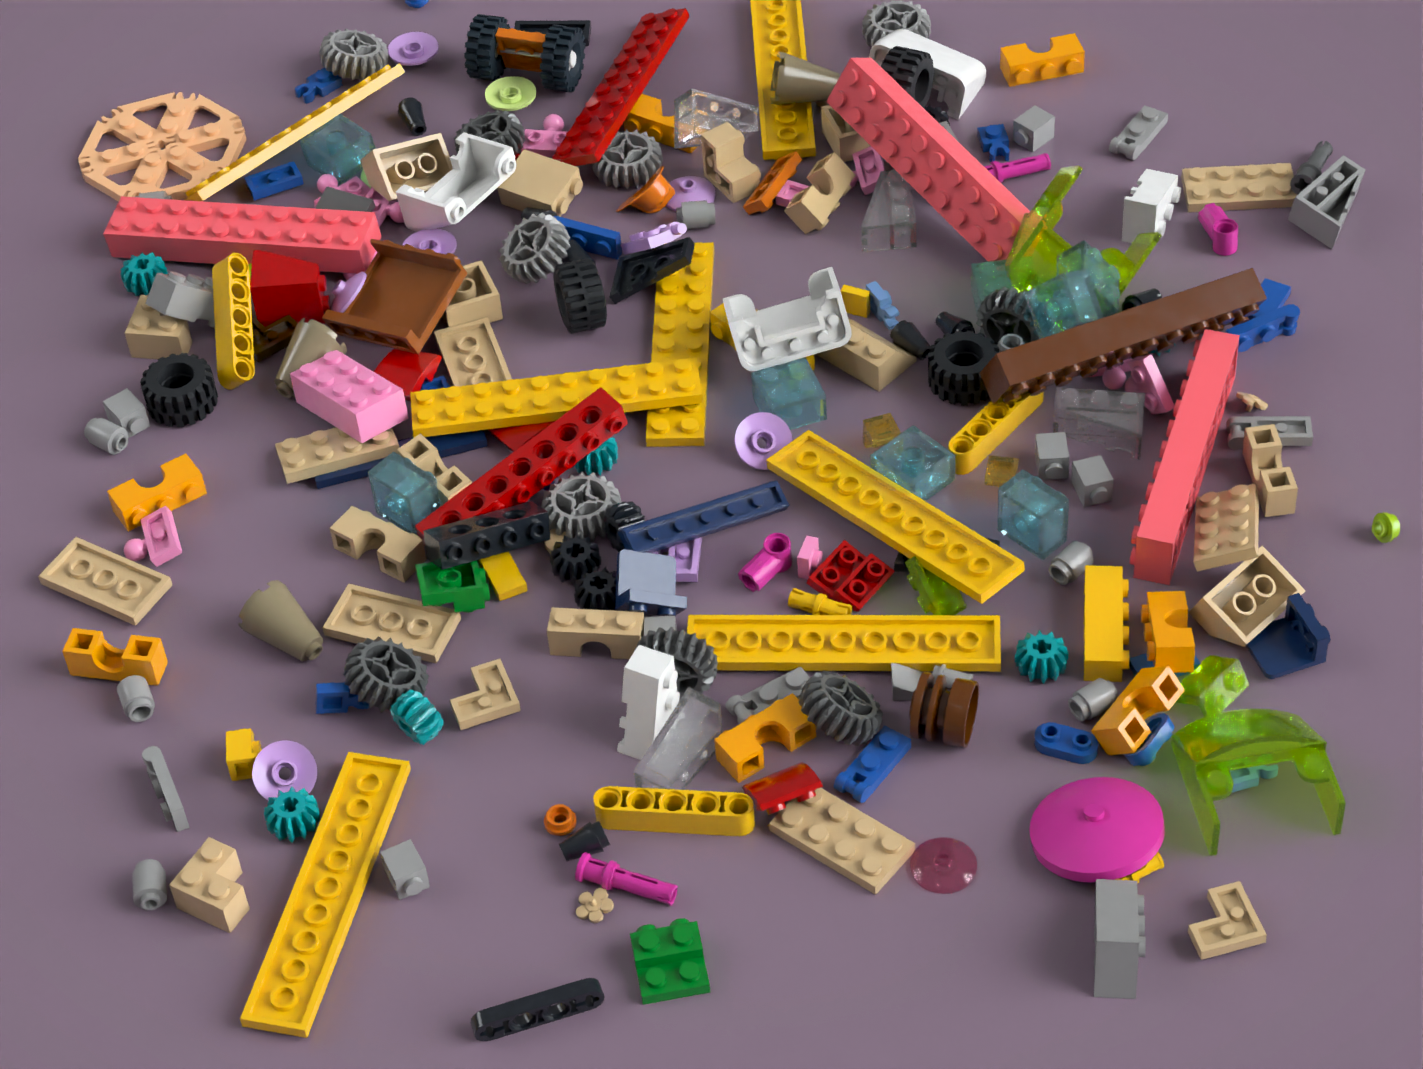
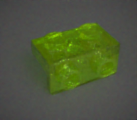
[905,556,967,615]
[1176,655,1249,721]

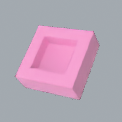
[776,180,809,207]
[797,535,823,580]

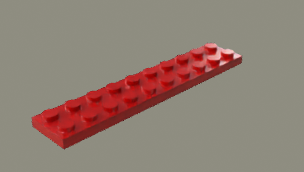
[552,8,690,166]

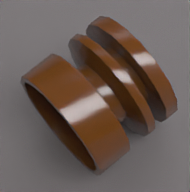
[909,672,979,748]

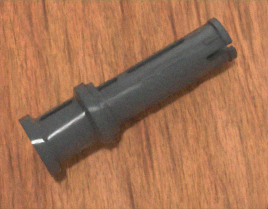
[1290,141,1333,195]

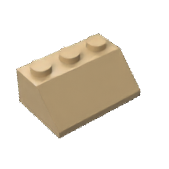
[360,133,453,202]
[816,318,916,392]
[1188,546,1305,646]

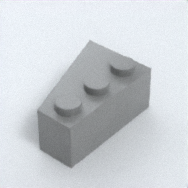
[1094,879,1146,999]

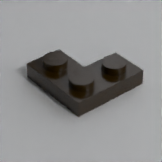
[252,314,298,362]

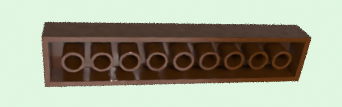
[980,268,1267,405]

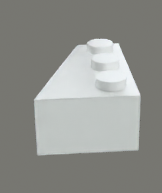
[1122,169,1181,248]
[617,645,682,764]

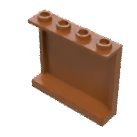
[322,239,468,354]

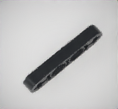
[470,978,605,1042]

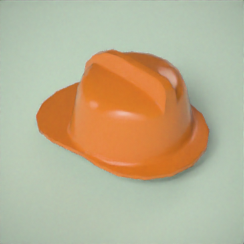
[616,166,675,213]

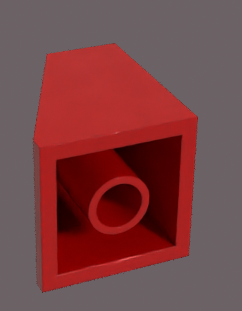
[250,250,331,327]

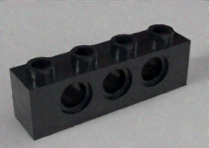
[423,501,551,570]

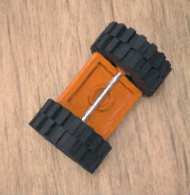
[464,14,585,92]

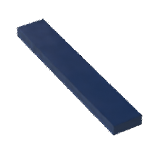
[314,430,488,489]
[618,480,790,553]

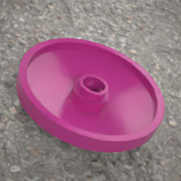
[1029,777,1165,883]

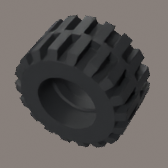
[881,46,934,108]
[553,258,607,334]
[928,330,999,406]
[140,353,218,427]

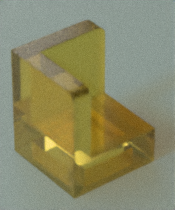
[863,413,901,457]
[985,455,1019,504]

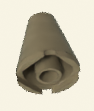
[770,52,839,105]
[274,318,347,398]
[238,580,323,662]

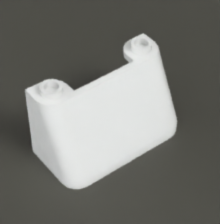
[869,29,986,120]
[396,132,516,232]
[723,267,852,371]

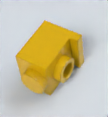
[226,728,262,781]

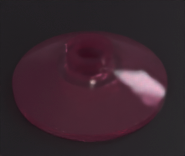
[910,837,977,894]

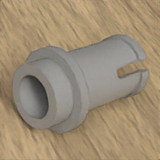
[933,664,973,689]

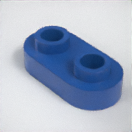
[1124,713,1175,766]
[1034,722,1098,764]

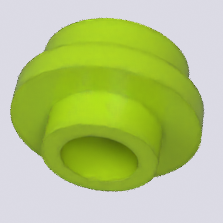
[1372,512,1400,543]

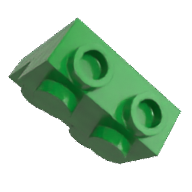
[415,560,490,613]
[630,918,711,1005]

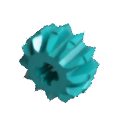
[120,252,168,296]
[574,437,618,476]
[1014,630,1069,684]
[390,690,444,745]
[264,786,320,843]

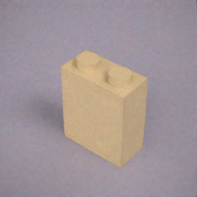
[497,149,583,217]

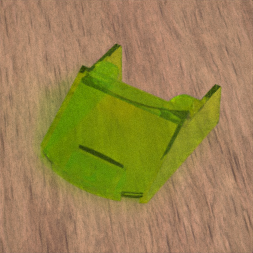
[1005,165,1162,331]
[1171,708,1346,856]

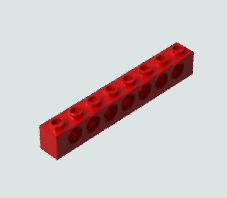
[415,387,628,546]

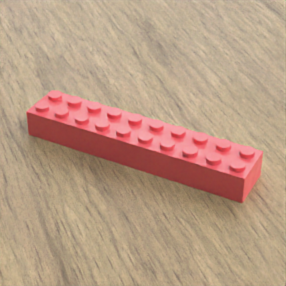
[826,58,1045,271]
[103,196,381,274]
[1129,329,1240,585]

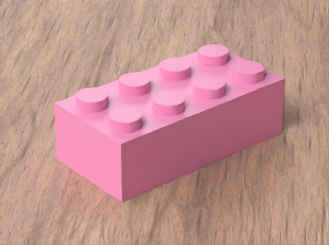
[290,350,409,443]

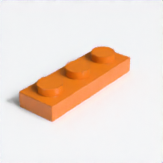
[743,151,802,215]

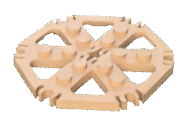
[78,92,247,202]

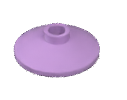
[388,32,439,66]
[666,176,716,212]
[403,229,457,254]
[331,271,367,313]
[734,412,793,470]
[252,740,317,800]

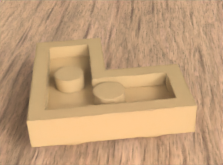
[450,659,521,730]
[1188,881,1267,960]

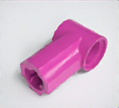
[1198,203,1238,256]
[738,533,792,592]

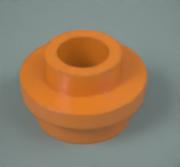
[544,804,577,836]

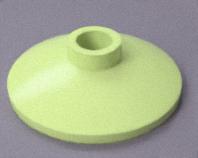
[485,76,536,111]

